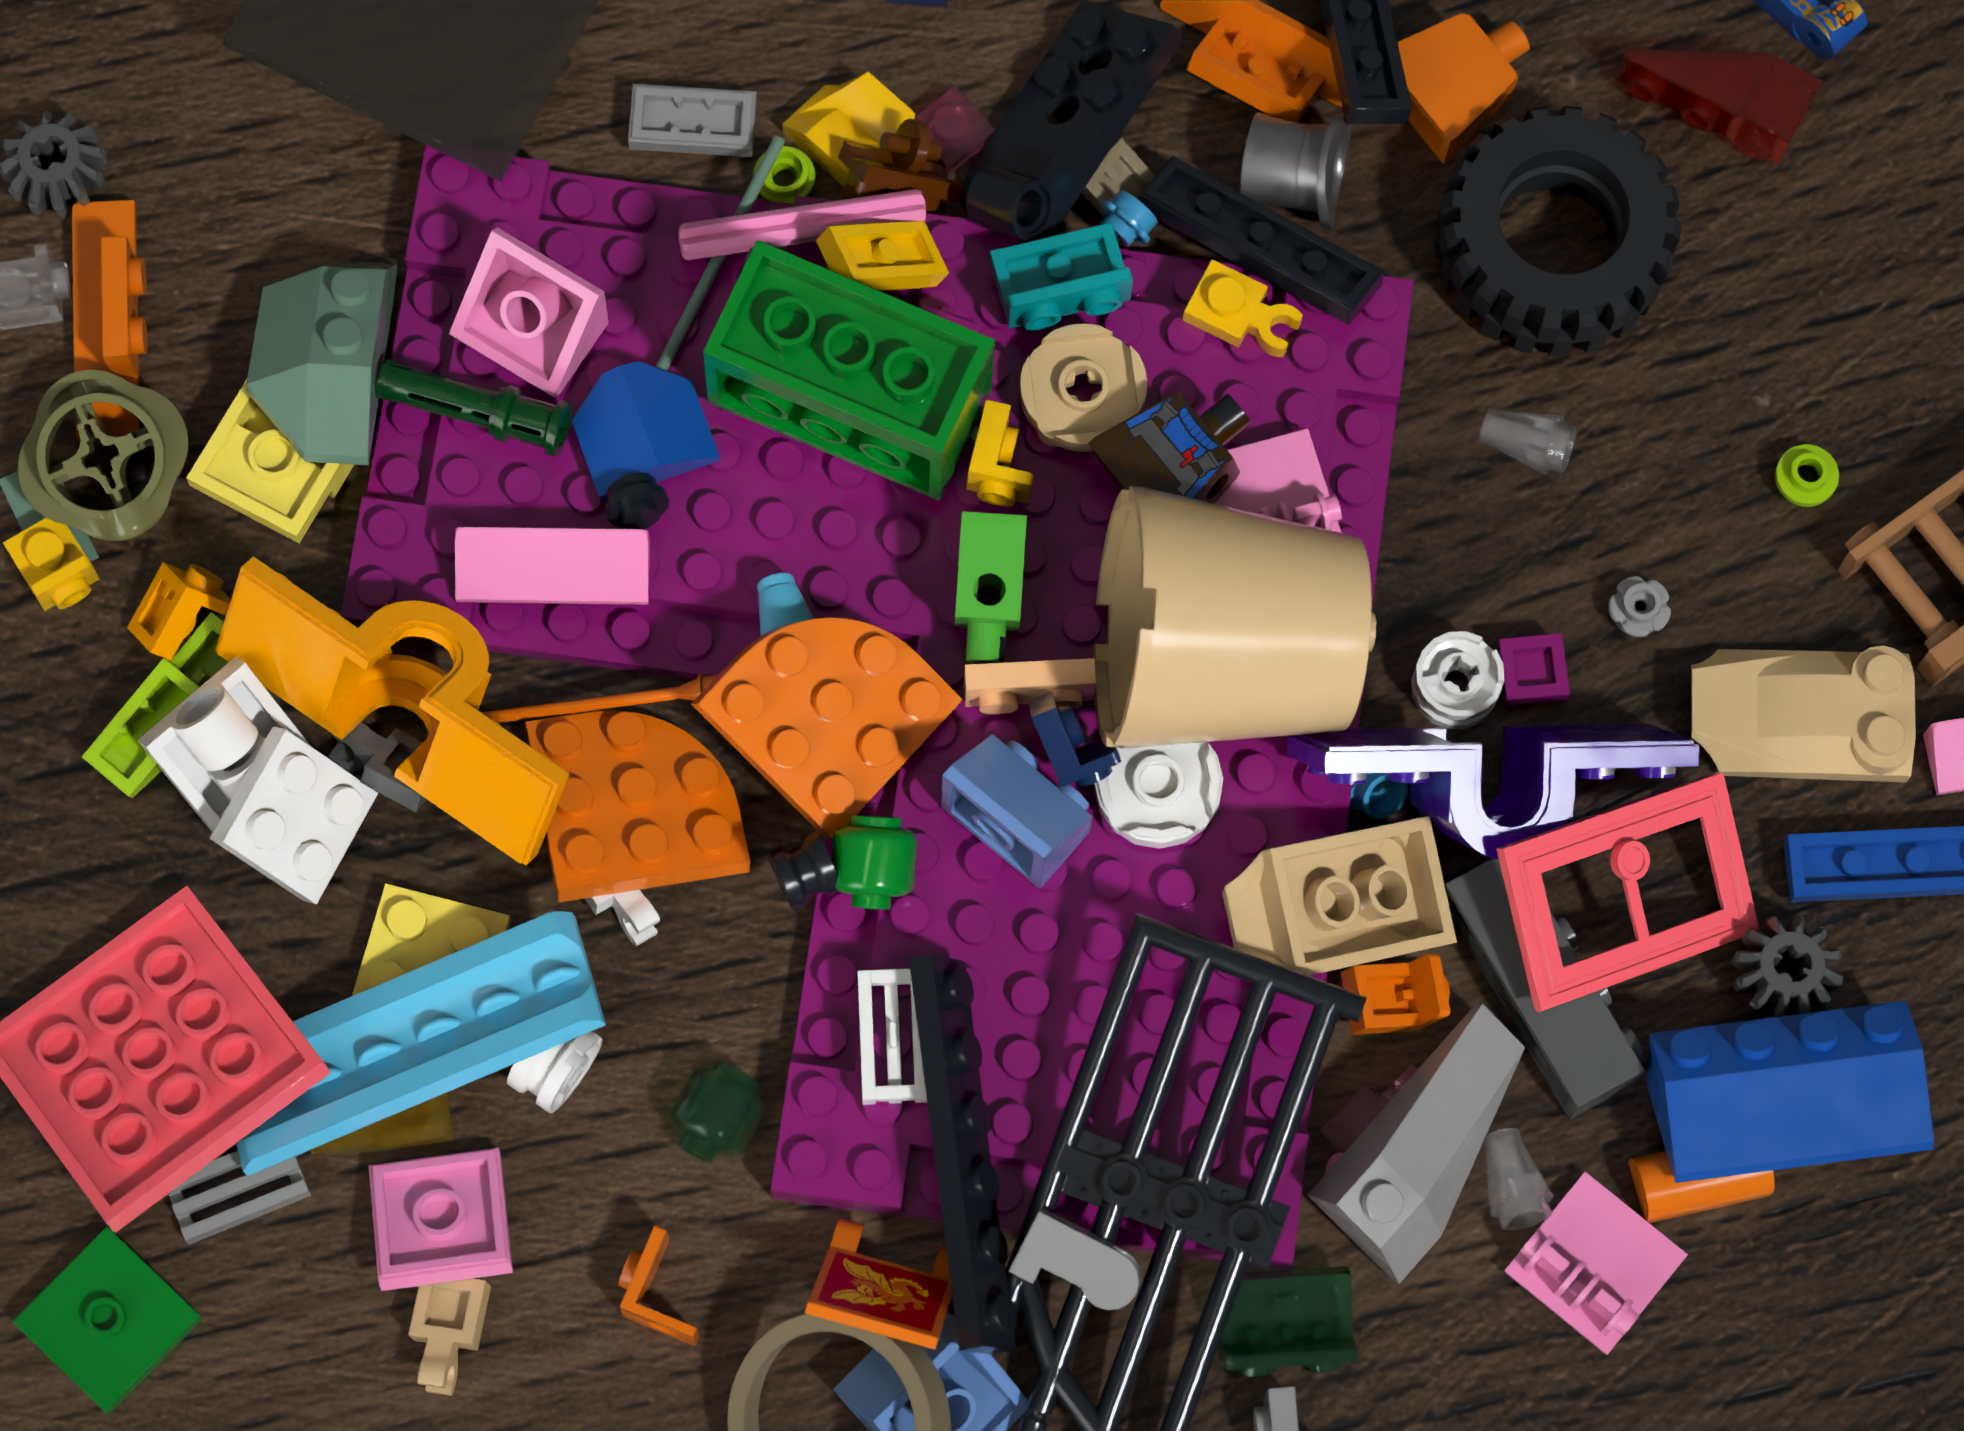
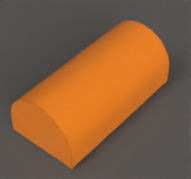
[1628,1151,1775,1223]

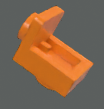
[1340,954,1450,1035]

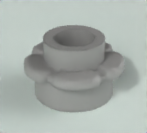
[1608,576,1671,637]

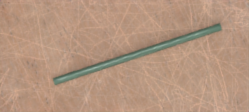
[655,136,785,371]

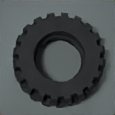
[1434,105,1681,356]

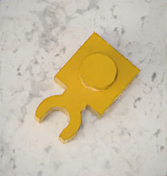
[1182,259,1303,357]

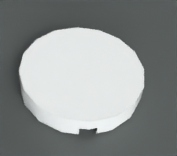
[1093,742,1223,849]

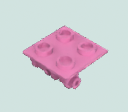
[1215,428,1342,533]
[1504,1172,1688,1355]

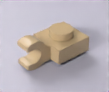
[409,1279,491,1396]

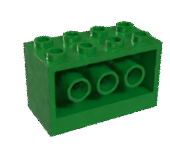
[703,240,995,501]

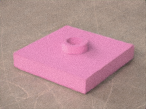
[369,1147,513,1291]

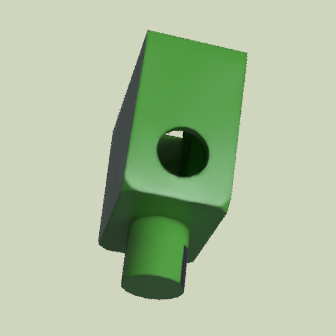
[955,511,1027,664]

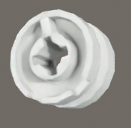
[1411,631,1505,729]
[507,1031,603,1113]

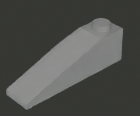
[1307,1002,1525,1284]

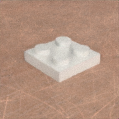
[210,727,378,904]

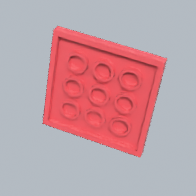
[0,885,331,1233]

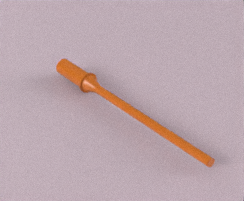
[481,673,718,723]

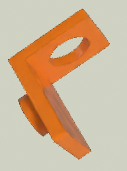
[618,1225,699,1346]

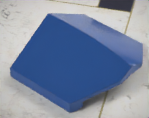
[572,361,720,501]

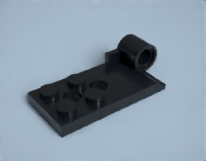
[959,0,1184,241]

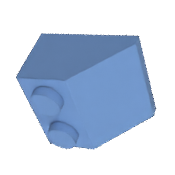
[941,734,1093,889]
[833,1312,1028,1431]

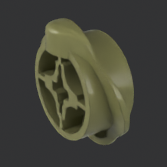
[18,370,189,541]

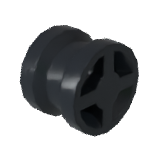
[767,831,839,911]

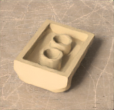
[1691,646,1916,783]
[1222,816,1457,976]

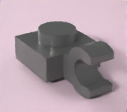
[328,722,426,812]

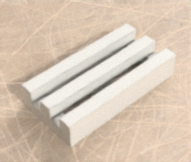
[858,969,927,1105]

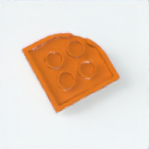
[691,618,963,840]
[525,710,750,903]

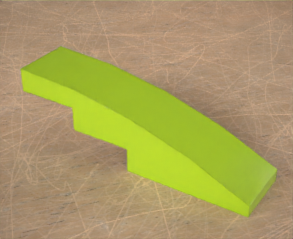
[82,612,229,798]

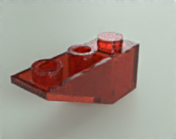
[1615,49,1822,164]

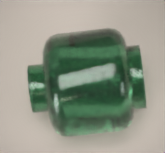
[668,1062,766,1164]

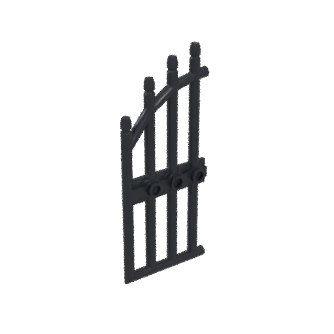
[1006,912,1367,1431]

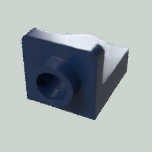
[1028,691,1121,787]

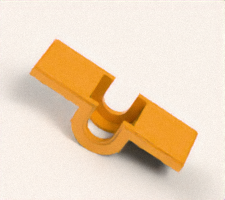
[215,556,570,866]

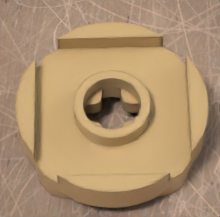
[1020,324,1147,452]

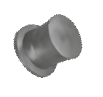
[1241,112,1353,231]

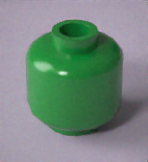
[831,815,917,909]

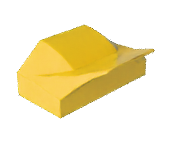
[782,71,915,193]

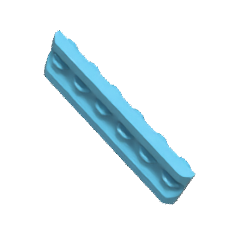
[237,911,606,1176]

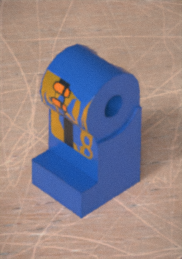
[1753,0,1867,60]

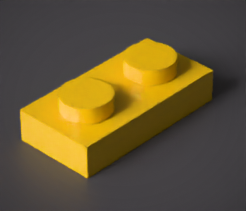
[816,221,949,291]

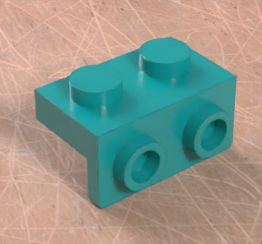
[990,222,1133,330]

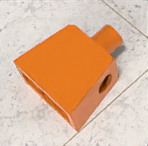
[1398,13,1530,165]

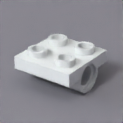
[137,656,311,832]

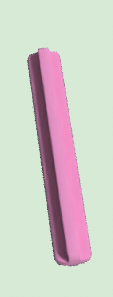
[678,189,927,260]

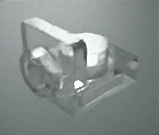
[0,243,71,331]

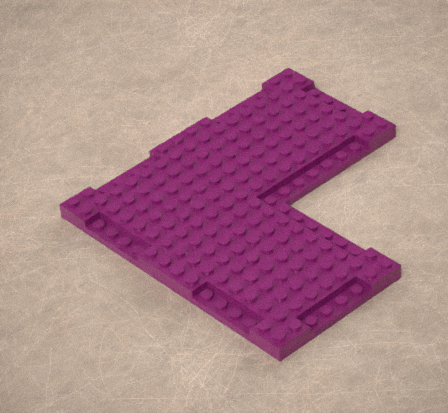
[341,144,1414,1272]

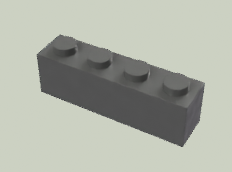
[1445,858,1645,1120]

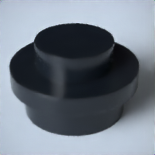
[605,473,669,529]

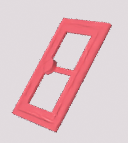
[1496,772,1759,1012]

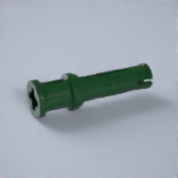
[375,359,573,458]

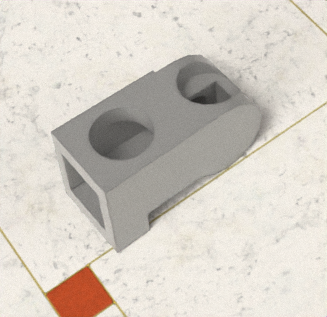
[1009,1207,1141,1310]

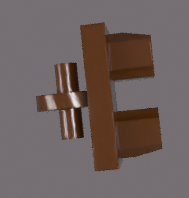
[838,118,964,214]

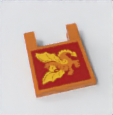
[805,1218,952,1349]

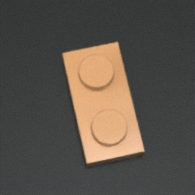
[964,658,1096,714]

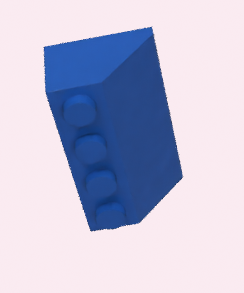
[1646,1001,1934,1183]

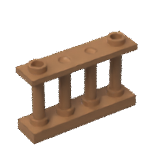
[1838,469,1964,687]

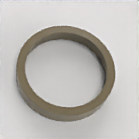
[727,1314,951,1431]

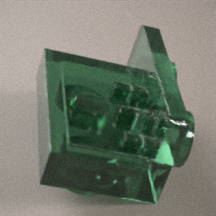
[1220,1266,1357,1377]

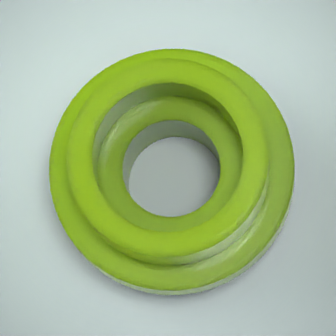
[753,146,815,204]
[1775,444,1839,507]

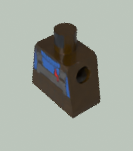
[1088,392,1251,503]

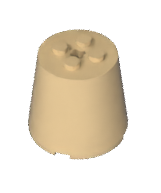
[1093,486,1376,749]

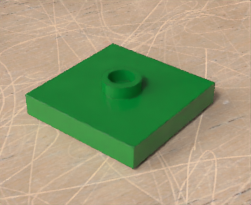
[13,1227,203,1415]

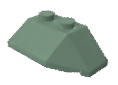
[246,260,398,465]

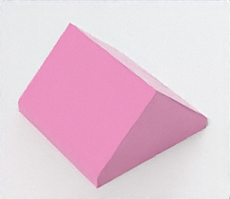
[449,227,609,398]

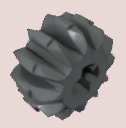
[0,109,108,219]
[1731,916,1843,1018]

